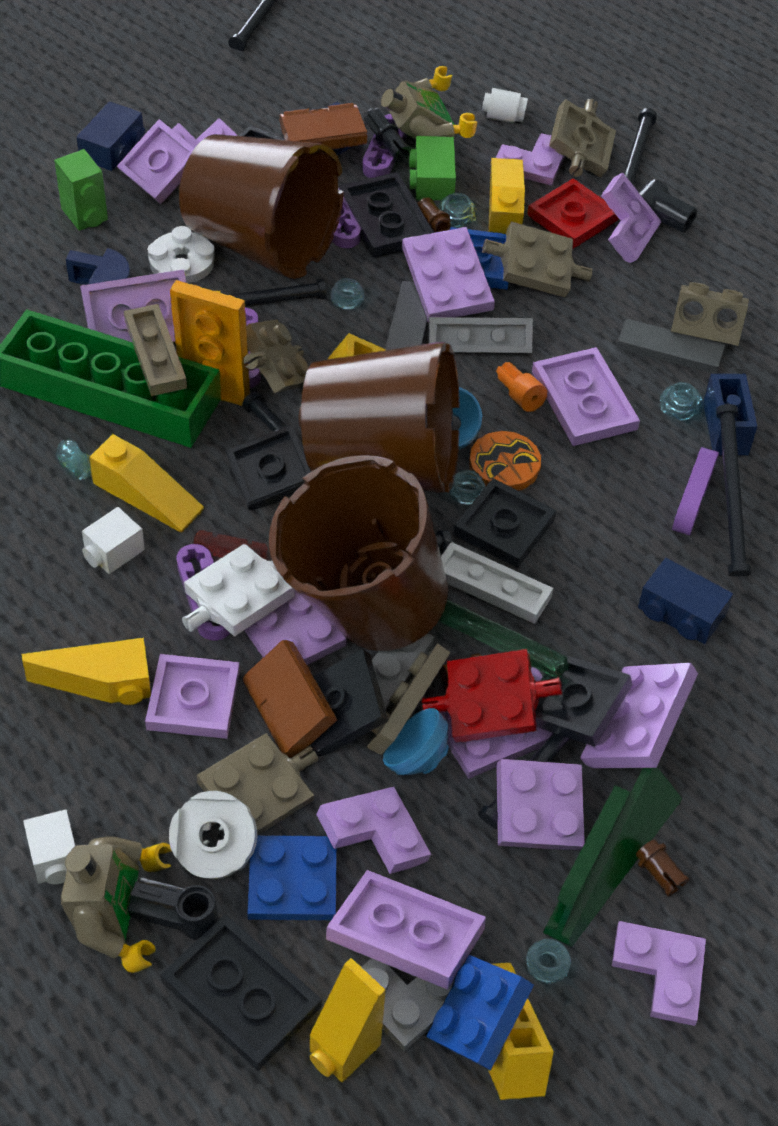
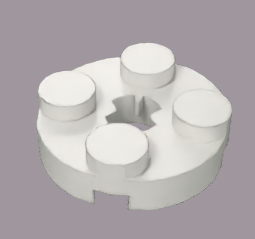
[148,226,215,283]
[169,791,257,879]

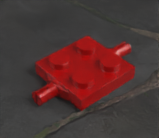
[422,649,563,743]

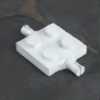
[182,544,295,637]

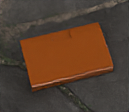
[279,103,367,149]
[243,640,337,758]

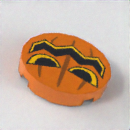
[469,431,541,491]

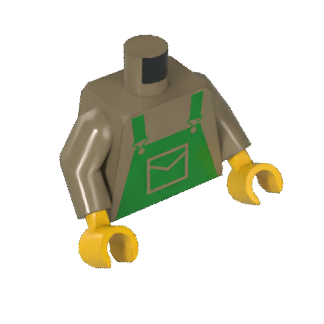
[381,66,477,139]
[61,836,172,973]

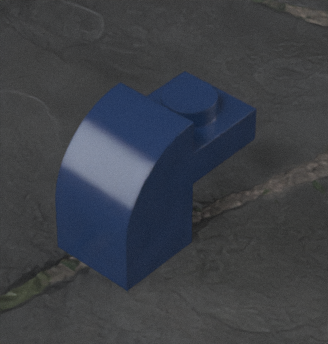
[66,248,130,285]

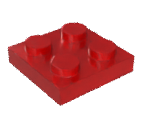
[528,178,618,249]

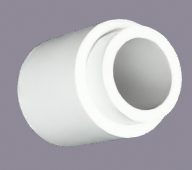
[482,88,528,124]

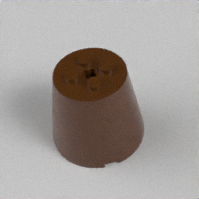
[179,134,344,279]
[298,342,460,493]
[269,455,448,651]

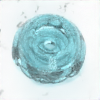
[438,193,477,227]
[660,382,703,421]
[55,438,92,479]

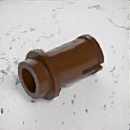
[417,197,451,233]
[636,839,689,897]

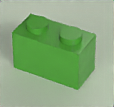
[409,136,456,201]
[54,149,108,231]

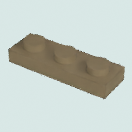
[124,304,187,396]
[367,643,450,755]

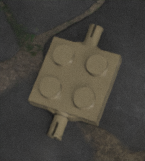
[549,99,616,177]
[482,222,593,297]
[244,320,309,394]
[197,733,318,835]

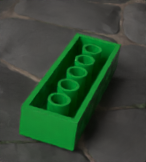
[0,309,221,448]

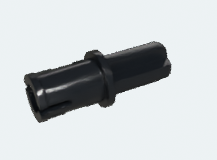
[364,108,411,162]

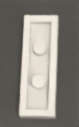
[441,542,553,624]

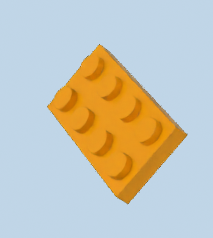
[170,280,250,406]

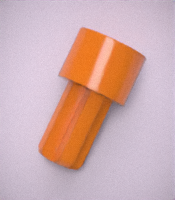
[496,362,547,412]

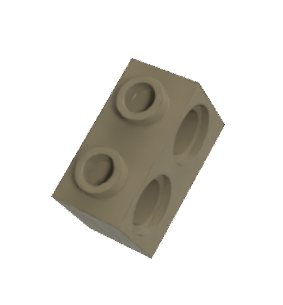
[671,282,749,346]

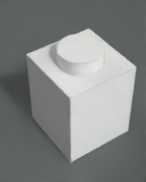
[82,507,145,574]
[23,810,75,884]

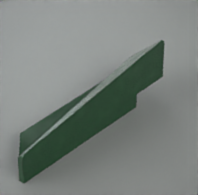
[543,767,682,947]

